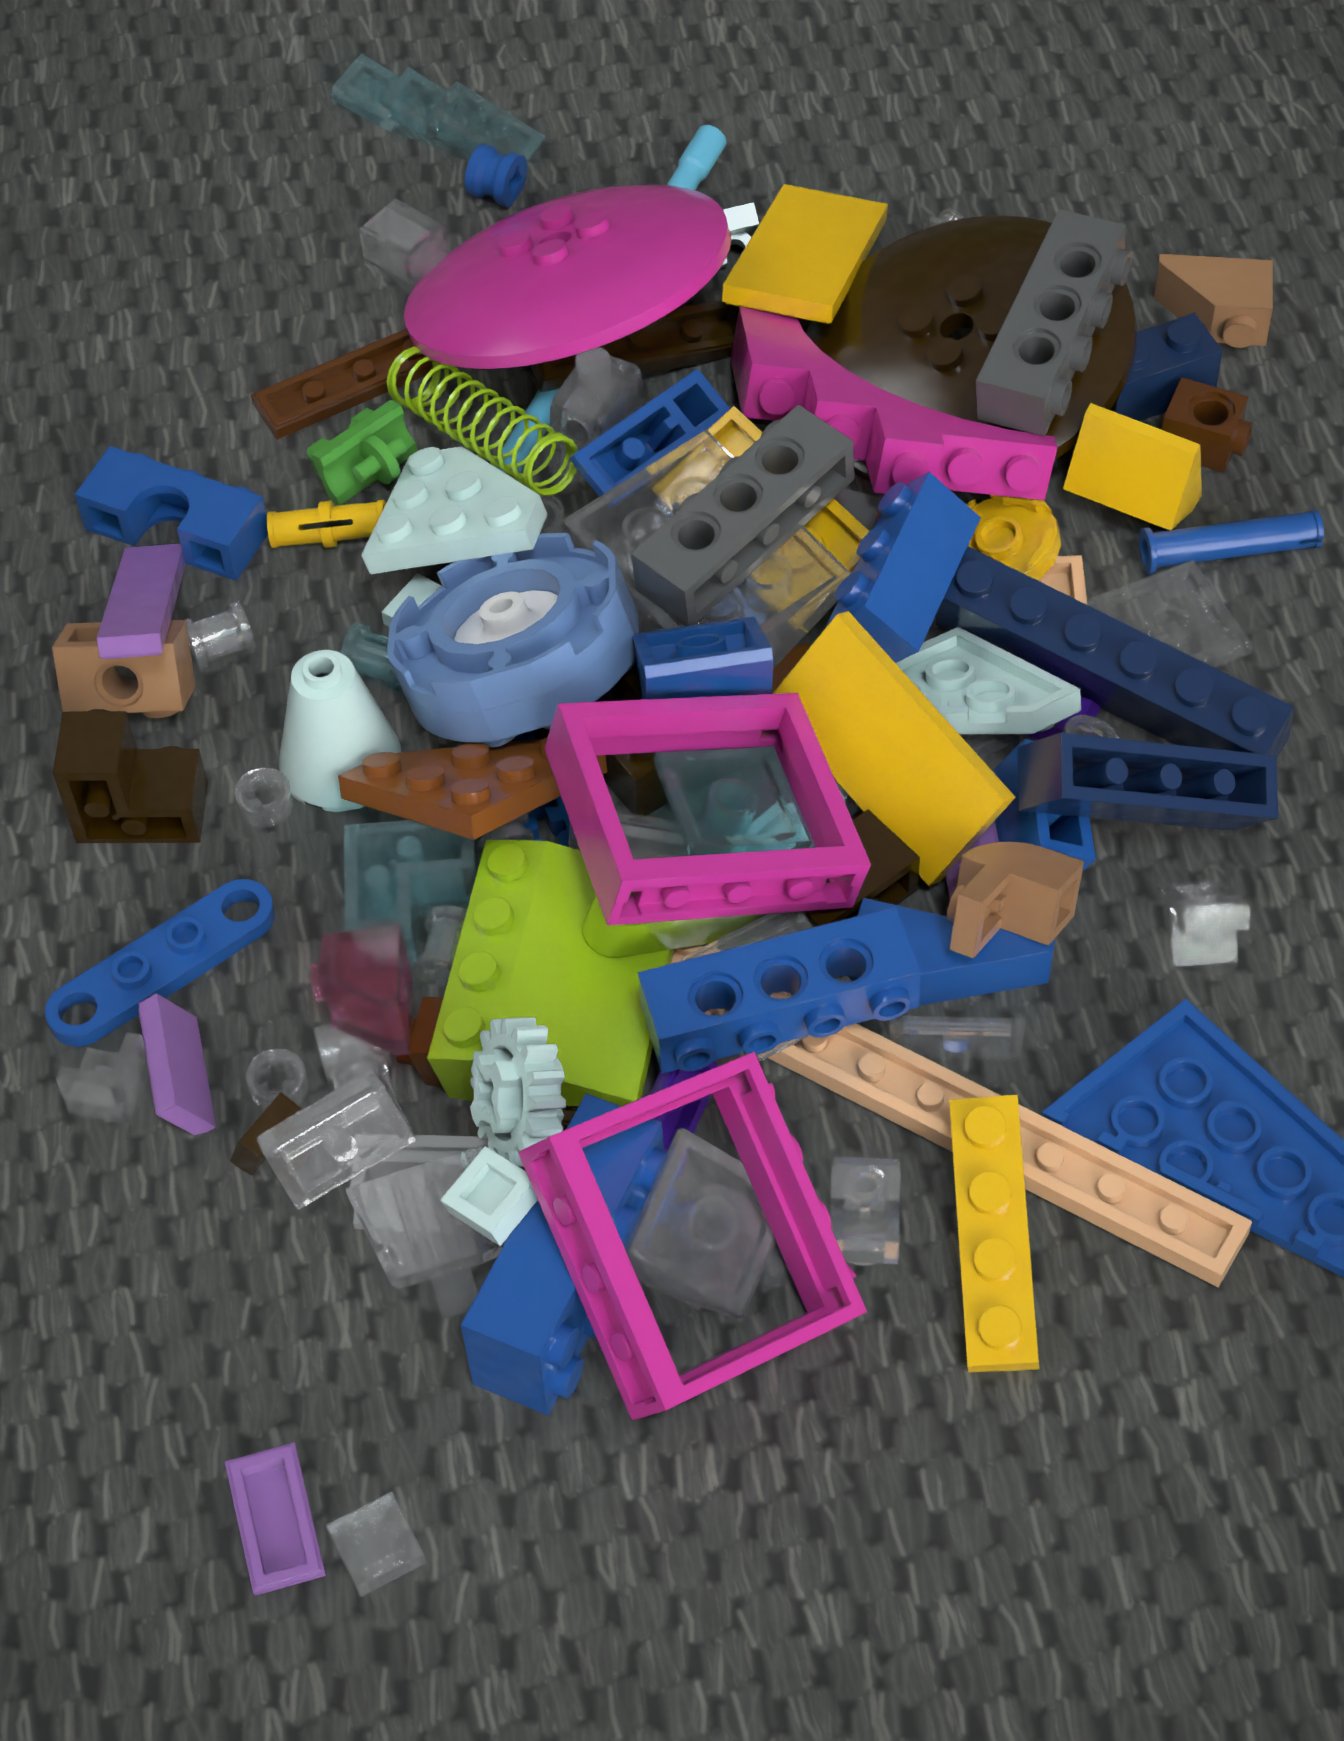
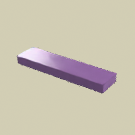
[97,544,185,659]

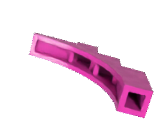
[731,307,1058,500]

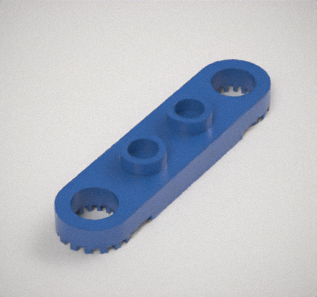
[45,879,275,1047]

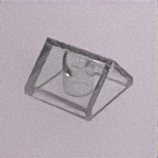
[625,1128,776,1319]

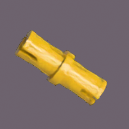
[267,500,386,549]

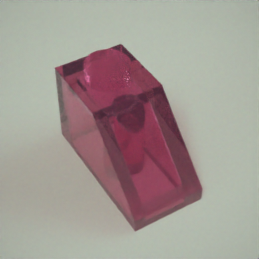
[310,924,413,1056]

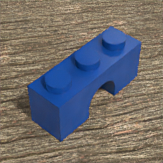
[75,446,268,581]

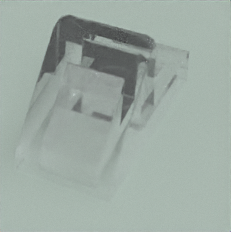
[1158,880,1250,967]

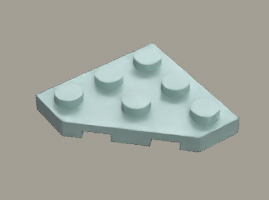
[361,446,548,574]
[896,627,1081,734]

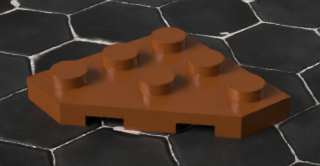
[338,737,607,840]

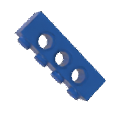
[637,906,921,1074]

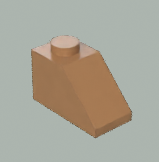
[1154,254,1273,348]

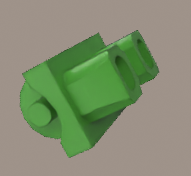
[307,400,418,505]

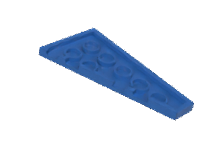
[1041,999,1344,1278]

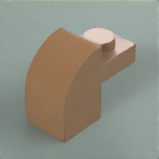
[947,842,1084,958]

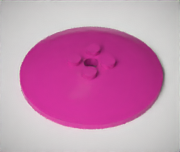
[404,185,731,369]

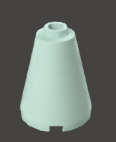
[279,650,401,812]

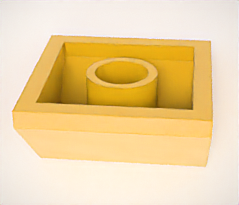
[1063,403,1202,531]

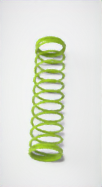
[387,347,578,497]

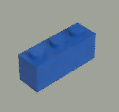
[827,472,981,663]

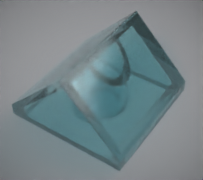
[654,747,812,856]

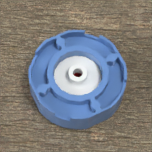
[387,533,639,747]

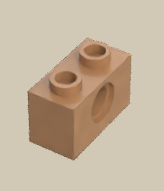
[52,620,196,718]

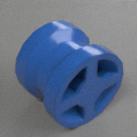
[465,143,527,207]

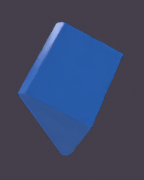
[632,616,773,699]

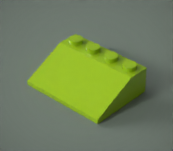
[427,840,674,1107]

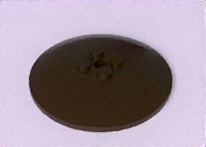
[806,215,1137,493]

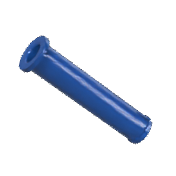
[1138,509,1324,575]

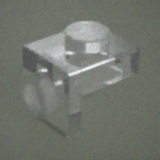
[830,1157,901,1266]

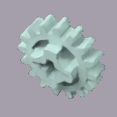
[470,1017,566,1167]

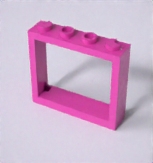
[544,693,871,926]
[518,1052,867,1420]

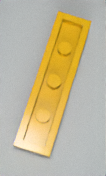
[949,1095,1039,1372]

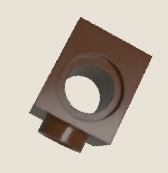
[1162,377,1253,473]

